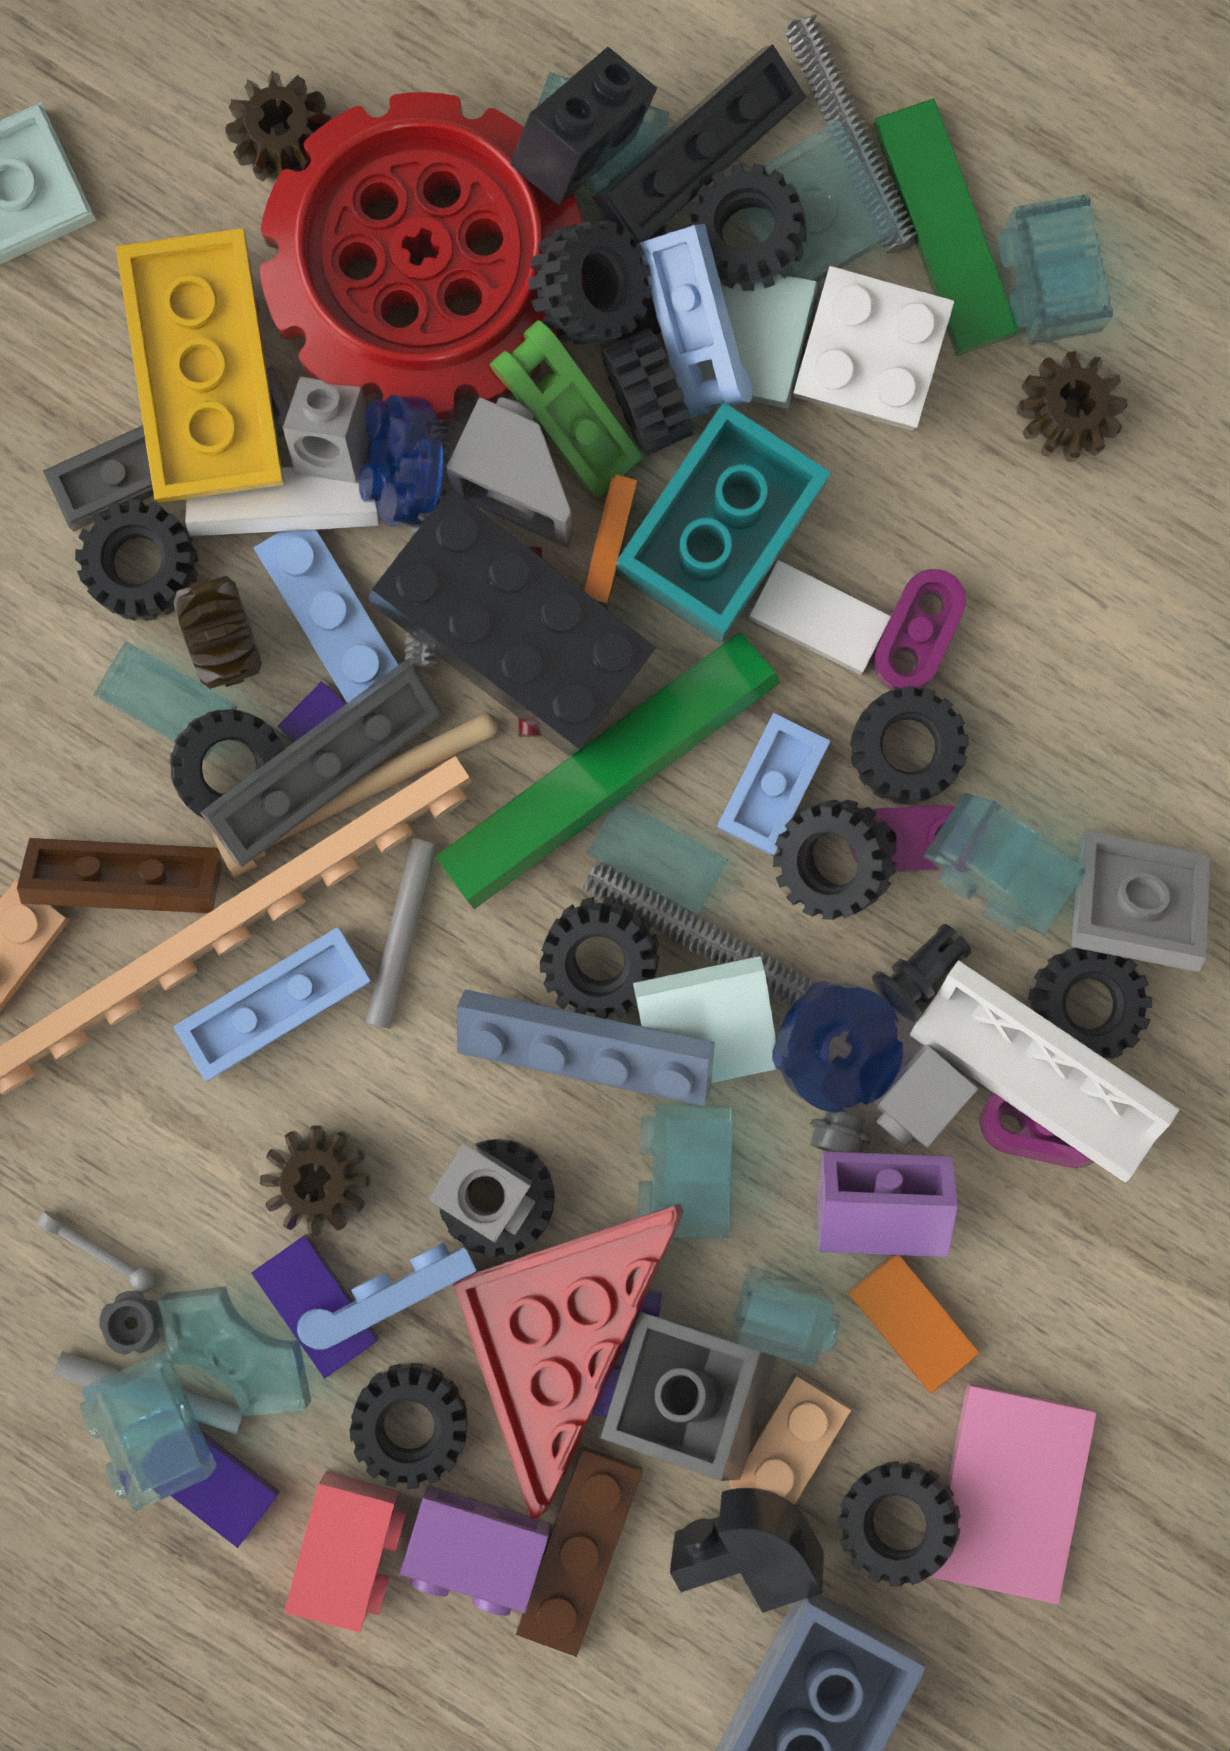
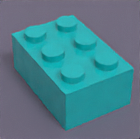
[616,402,831,645]

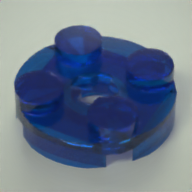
[358,395,443,527]
[772,981,903,1113]

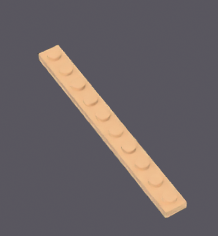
[0,756,473,1095]

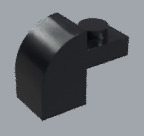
[670,1488,824,1613]

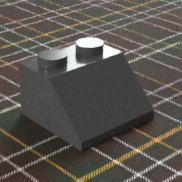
[601,1311,778,1481]

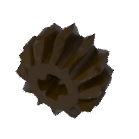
[225,71,332,182]
[1016,350,1127,462]
[174,576,262,689]
[260,1125,372,1236]

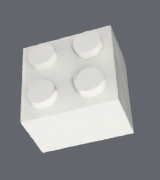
[792,266,954,431]

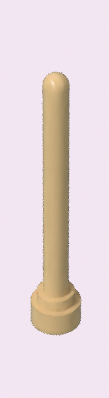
[212,714,498,878]

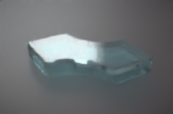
[158,1286,312,1416]

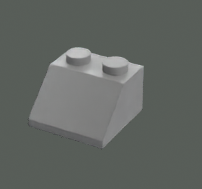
[446,397,573,548]

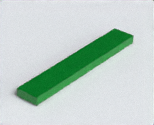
[435,632,780,909]

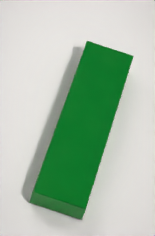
[873,98,1019,357]

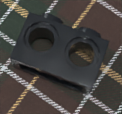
[510,47,657,206]

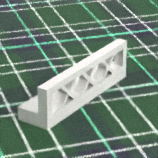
[910,960,1180,1183]

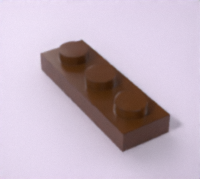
[17,838,222,913]
[516,1445,643,1657]

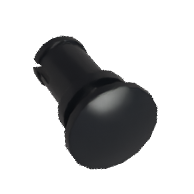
[871,924,972,1022]

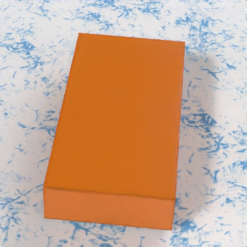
[584,475,637,610]
[846,1255,980,1394]

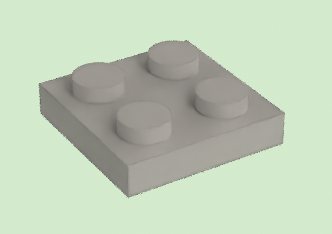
[1071,830,1210,972]

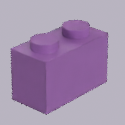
[816,1151,958,1257]
[400,1485,550,1616]

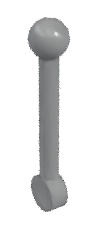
[37,1210,155,1293]

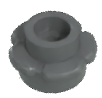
[810,1110,871,1153]
[99,1291,163,1355]

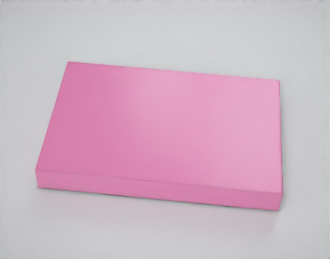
[931,1382,1097,1605]

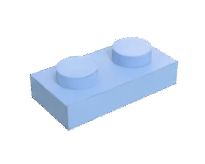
[716,713,830,856]

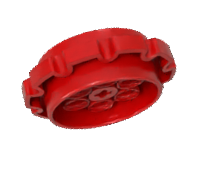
[259,92,584,421]

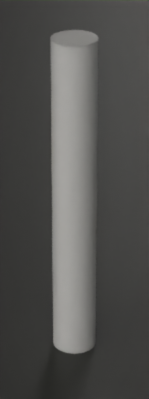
[365,838,437,1029]
[54,1351,246,1434]

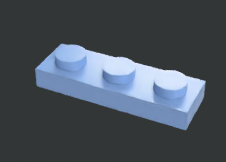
[253,529,398,703]
[173,927,373,1082]

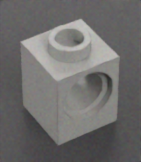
[283,377,372,483]
[871,1045,978,1148]
[428,1140,535,1242]

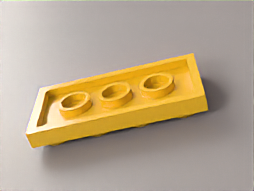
[116,228,284,504]

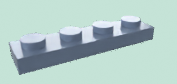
[457,989,715,1106]

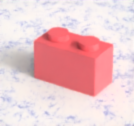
[284,1471,407,1633]

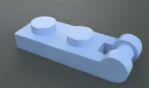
[638,224,753,418]
[297,1242,477,1350]

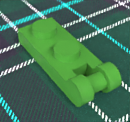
[490,320,644,499]

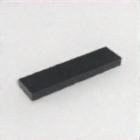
[592,44,807,245]

